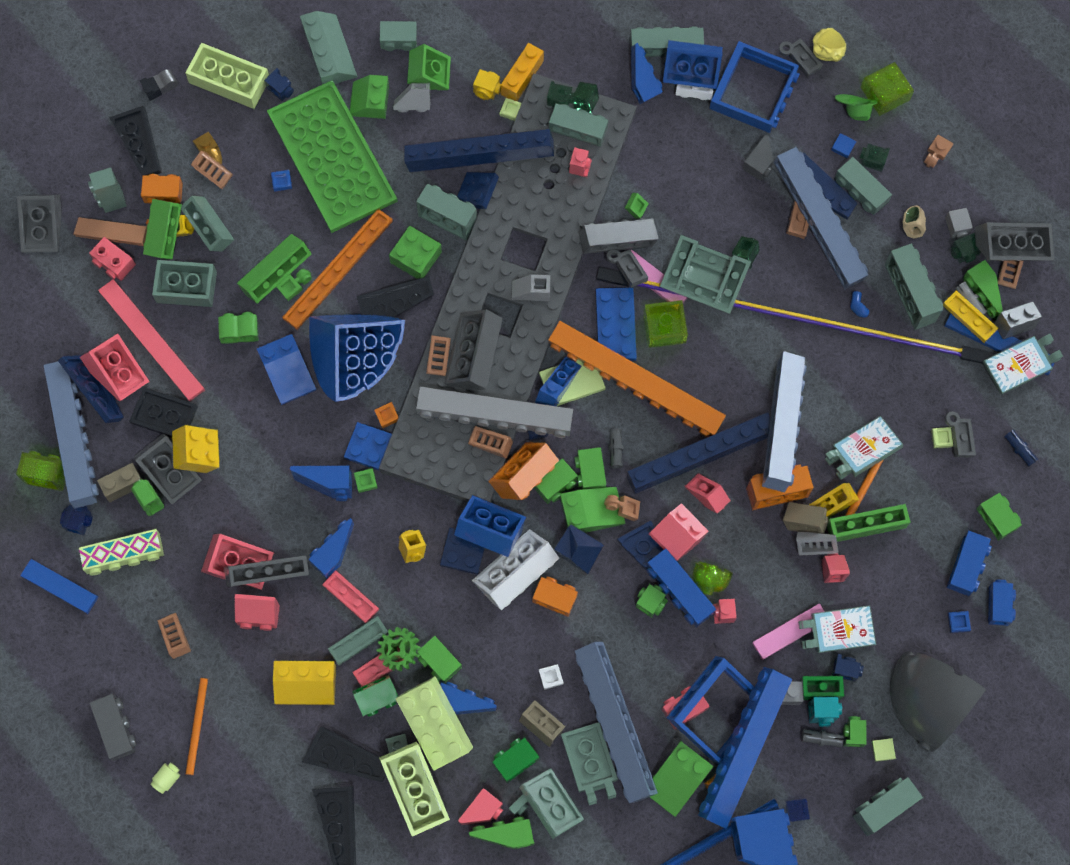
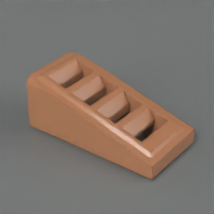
[191,151,233,189]
[997,261,1023,289]
[426,336,451,376]
[468,426,513,458]
[158,613,191,659]

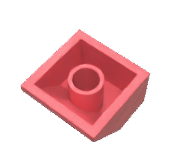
[649,503,709,561]
[235,594,280,631]

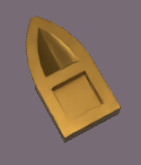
[193,132,222,165]

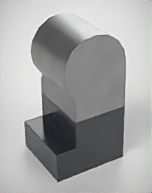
[139,69,178,101]

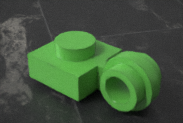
[276,269,312,301]

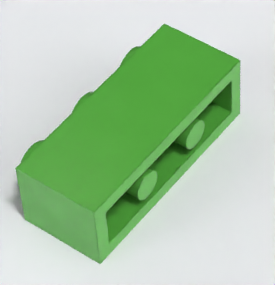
[143,199,182,260]

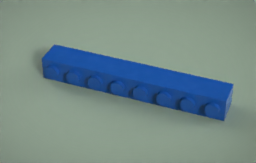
[698,667,792,829]

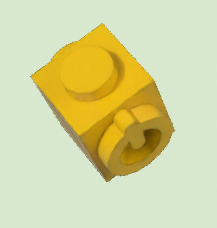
[473,69,501,100]
[398,530,426,563]

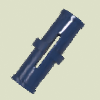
[1004,429,1038,467]

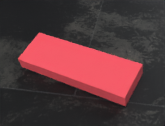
[322,570,379,624]
[352,647,404,687]

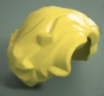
[813,28,846,62]

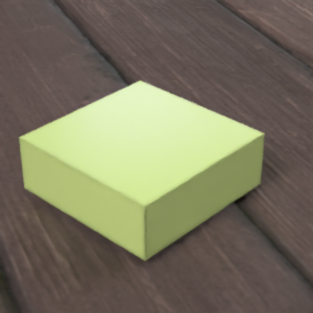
[500,98,522,121]
[931,427,953,448]
[872,739,896,762]

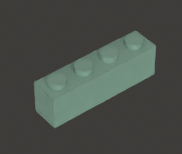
[630,26,704,57]

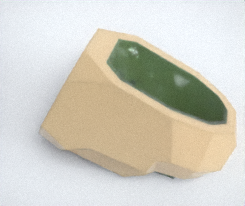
[903,205,926,238]

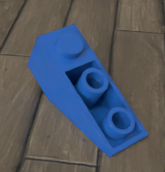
[631,43,663,104]
[535,357,582,406]
[309,518,354,579]
[440,682,497,715]

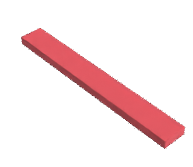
[98,279,205,402]

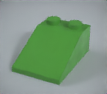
[560,487,625,533]
[650,742,713,817]

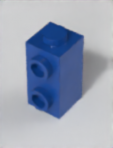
[988,580,1016,626]

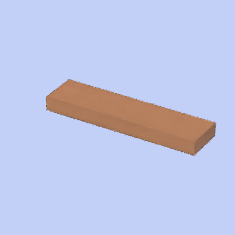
[74,217,147,246]

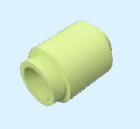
[151,762,180,794]

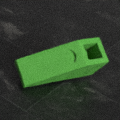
[963,260,1003,320]
[469,817,534,849]

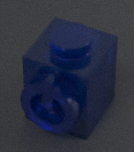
[60,504,93,535]

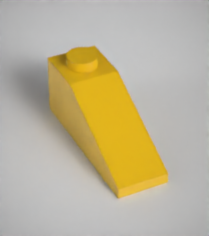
[809,483,859,517]

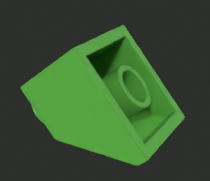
[408,44,451,90]
[350,75,389,119]

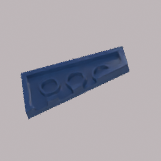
[784,152,858,220]
[58,355,124,423]
[617,521,663,584]

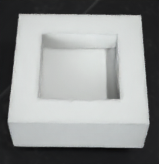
[539,664,563,690]

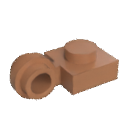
[924,135,953,168]
[604,495,640,521]

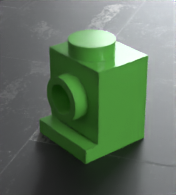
[843,716,866,747]

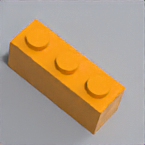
[501,43,544,101]

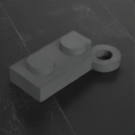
[779,38,823,77]
[606,249,648,288]
[945,411,976,458]

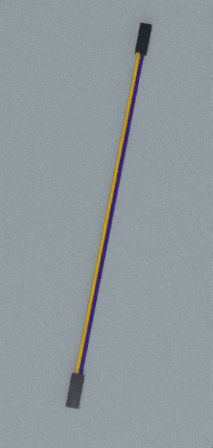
[597,267,996,364]

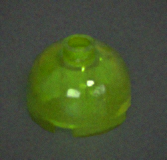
[692,561,733,595]

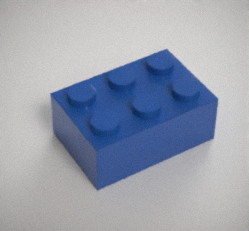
[663,40,723,89]
[454,495,526,557]

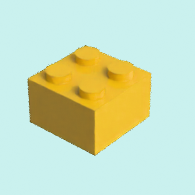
[172,425,219,473]

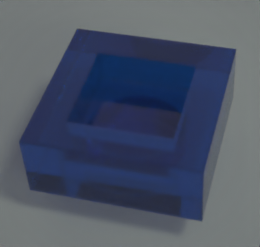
[786,799,810,822]

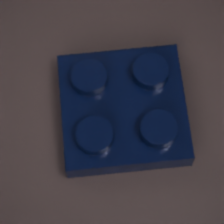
[457,172,499,209]
[440,528,485,575]

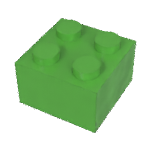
[389,226,442,279]

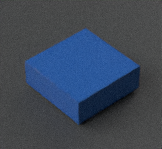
[831,133,856,158]
[271,170,292,192]
[948,611,971,633]

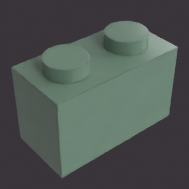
[380,21,417,51]

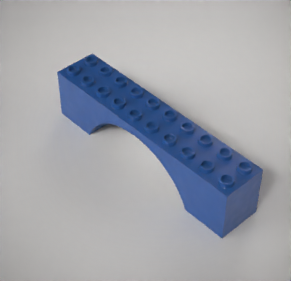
[730,809,798,865]

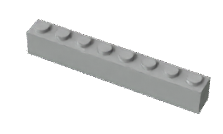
[416,387,573,438]

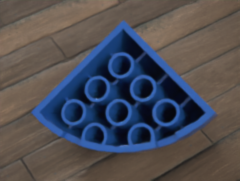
[309,315,405,402]

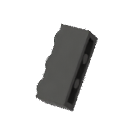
[90,694,137,761]

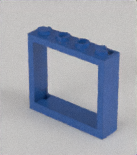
[710,41,800,133]
[666,656,755,765]

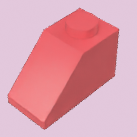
[685,474,731,514]
[822,554,850,583]
[458,788,503,825]

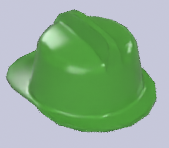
[835,94,877,121]

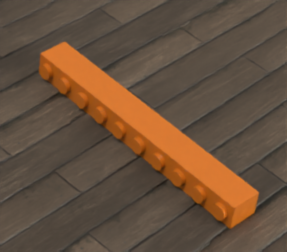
[548,321,726,437]

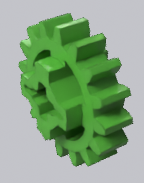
[377,627,421,671]

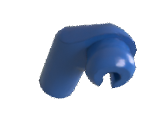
[850,291,869,318]

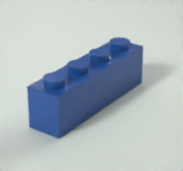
[647,549,716,628]

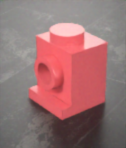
[569,147,592,177]
[713,599,736,624]

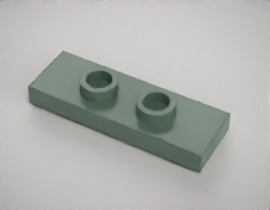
[328,616,389,666]

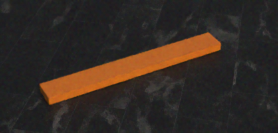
[282,209,393,330]

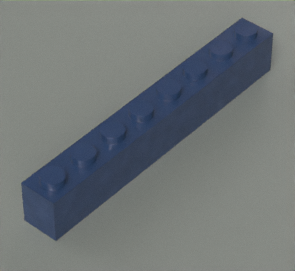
[404,129,554,172]
[627,413,770,494]

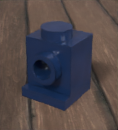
[264,68,294,101]
[832,654,864,682]

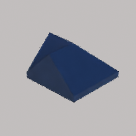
[554,525,604,574]

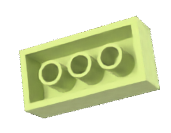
[186,43,269,109]
[396,676,473,770]
[379,742,450,836]

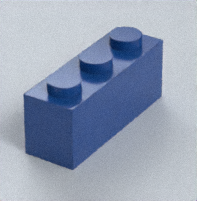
[946,530,992,596]

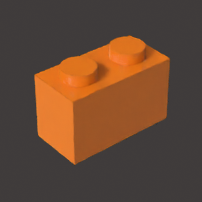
[141,174,183,204]
[532,577,578,617]

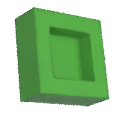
[625,193,649,219]
[354,468,377,493]

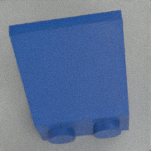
[257,334,316,405]
[290,466,352,501]

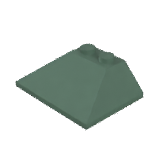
[660,235,751,314]

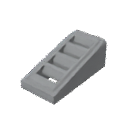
[796,532,838,555]

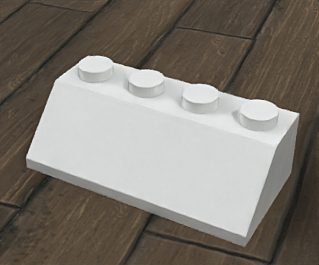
[472,529,559,610]

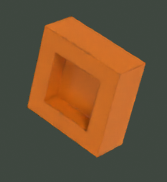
[374,402,399,428]

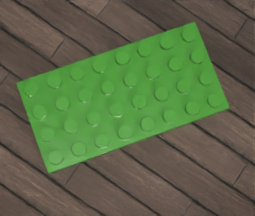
[267,80,398,233]

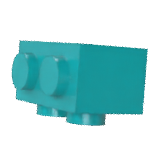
[808,697,842,727]

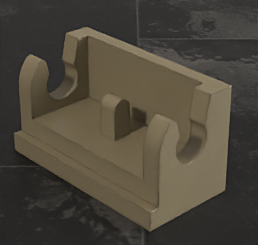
[783,502,829,534]
[519,701,565,747]

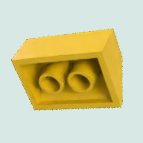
[273,661,336,705]

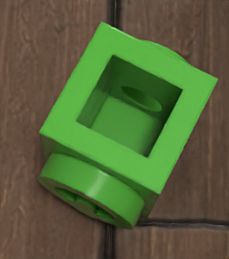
[636,584,668,618]

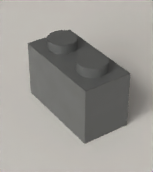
[994,302,1042,339]

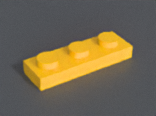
[943,290,998,343]

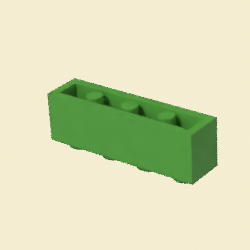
[237,234,311,304]
[827,504,911,542]

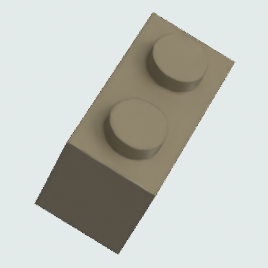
[97,463,142,502]

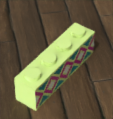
[79,529,164,576]

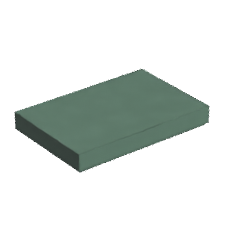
[519,768,584,839]

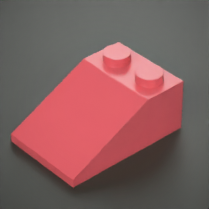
[80,334,150,401]
[201,534,274,590]

